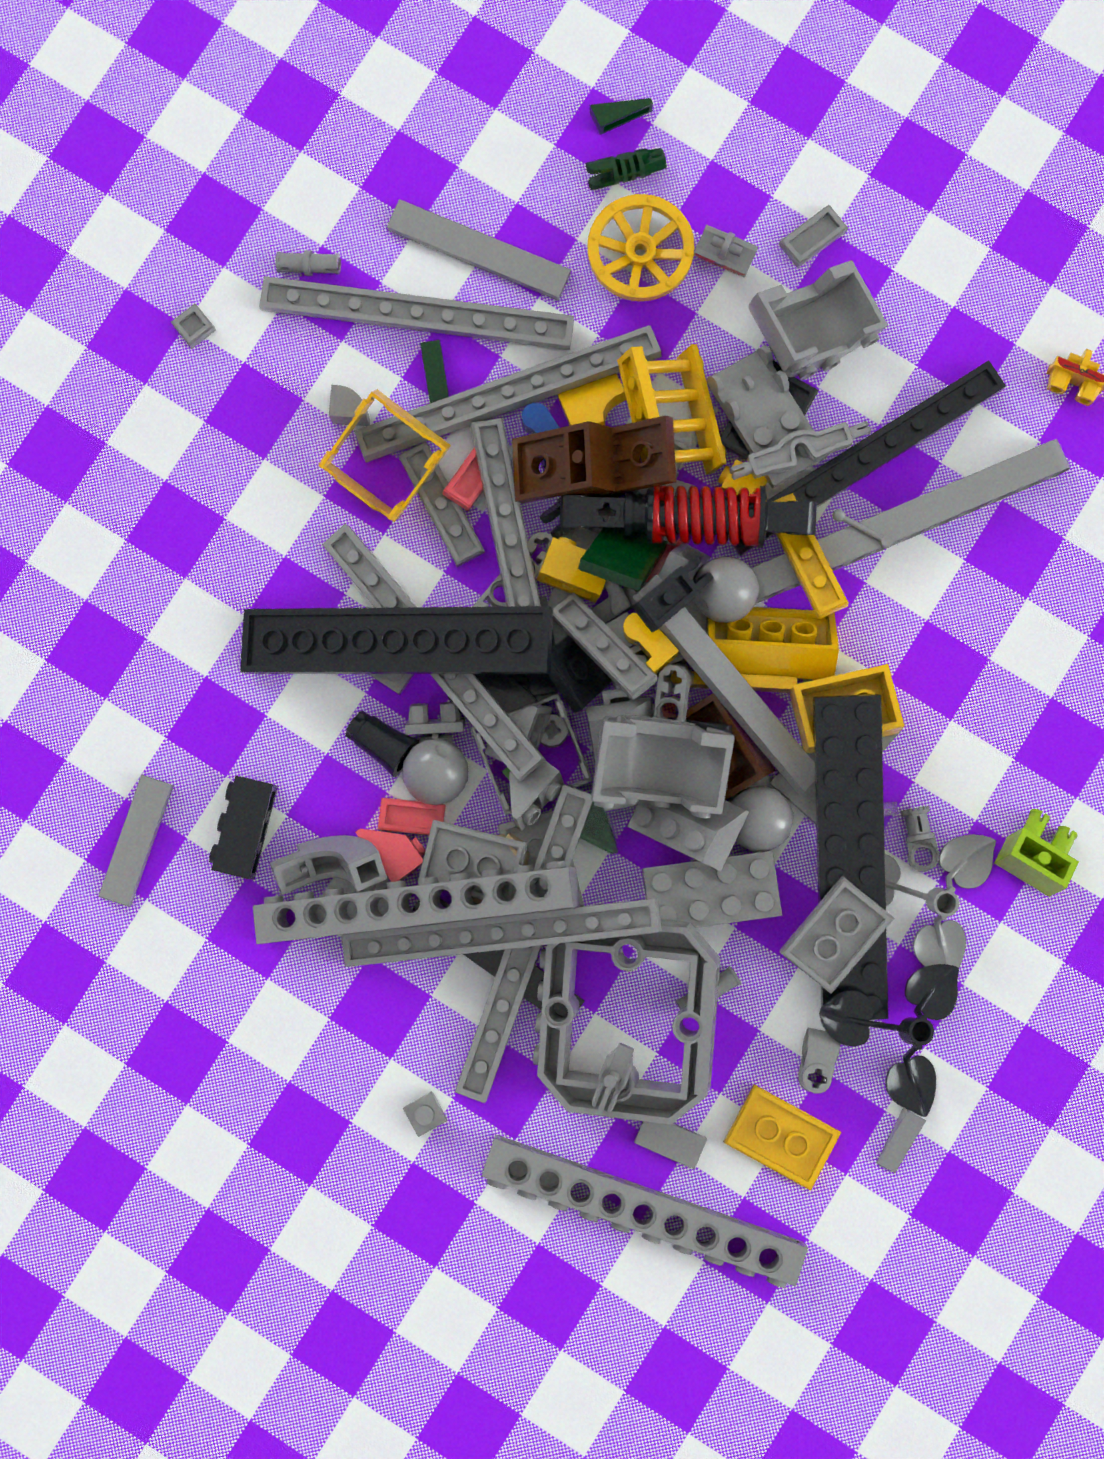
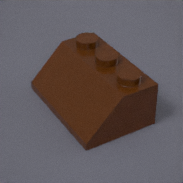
[674,693,776,800]

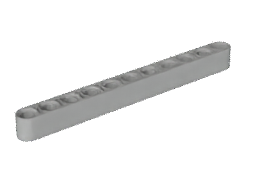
[752,439,1071,603]

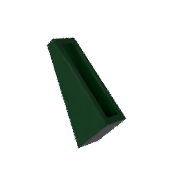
[590,98,653,135]
[420,340,449,403]

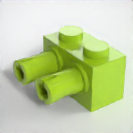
[994,809,1079,897]

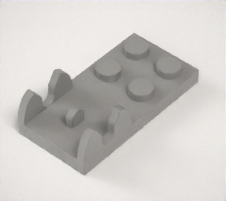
[707,345,828,489]

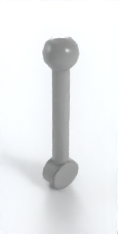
[832,509,894,548]

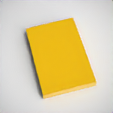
[723,1084,841,1191]

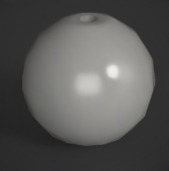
[694,556,759,623]
[402,738,468,805]
[731,786,793,852]

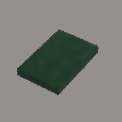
[578,528,668,591]

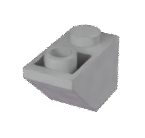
[509,761,564,832]

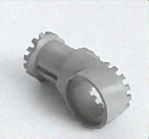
[900,806,939,872]

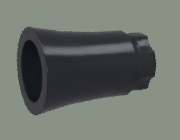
[345,711,419,777]

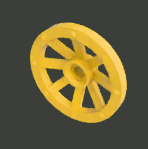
[587,194,695,301]

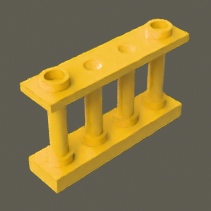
[617,344,727,475]

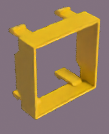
[318,389,451,522]

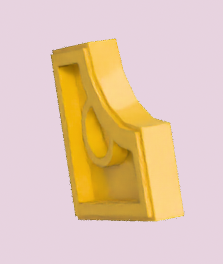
[557,373,627,425]

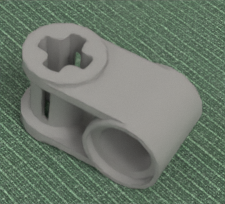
[798,1027,841,1093]

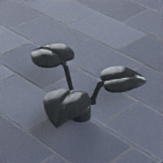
[819,964,959,1117]

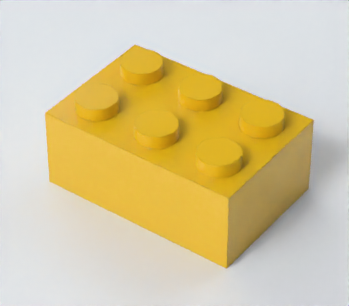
[789,664,905,754]

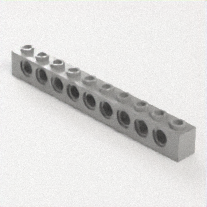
[253,861,580,944]
[481,1134,808,1288]

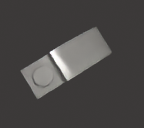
[270,835,387,895]

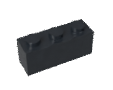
[209,775,278,880]

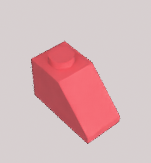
[355,828,426,882]

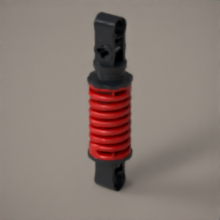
[560,485,817,548]

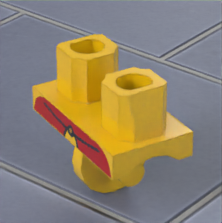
[1046,348,1104,406]

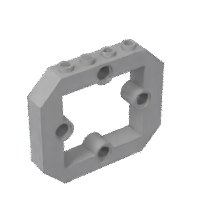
[533,919,721,1125]

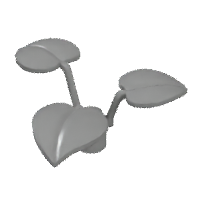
[885,834,996,968]

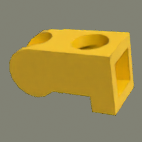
[623,613,679,674]

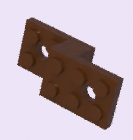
[512,415,676,503]

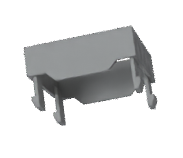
[471,693,592,815]

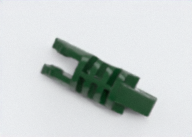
[586,148,667,190]

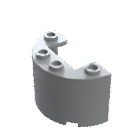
[748,260,888,380]
[591,715,735,818]

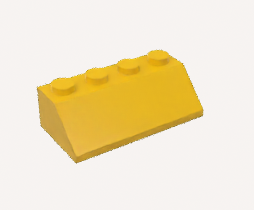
[706,607,839,680]

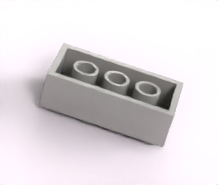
[642,851,782,928]

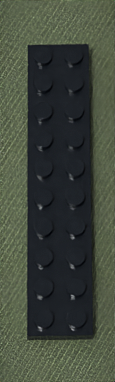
[240,606,553,674]
[813,694,888,1020]

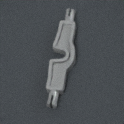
[729,421,871,480]

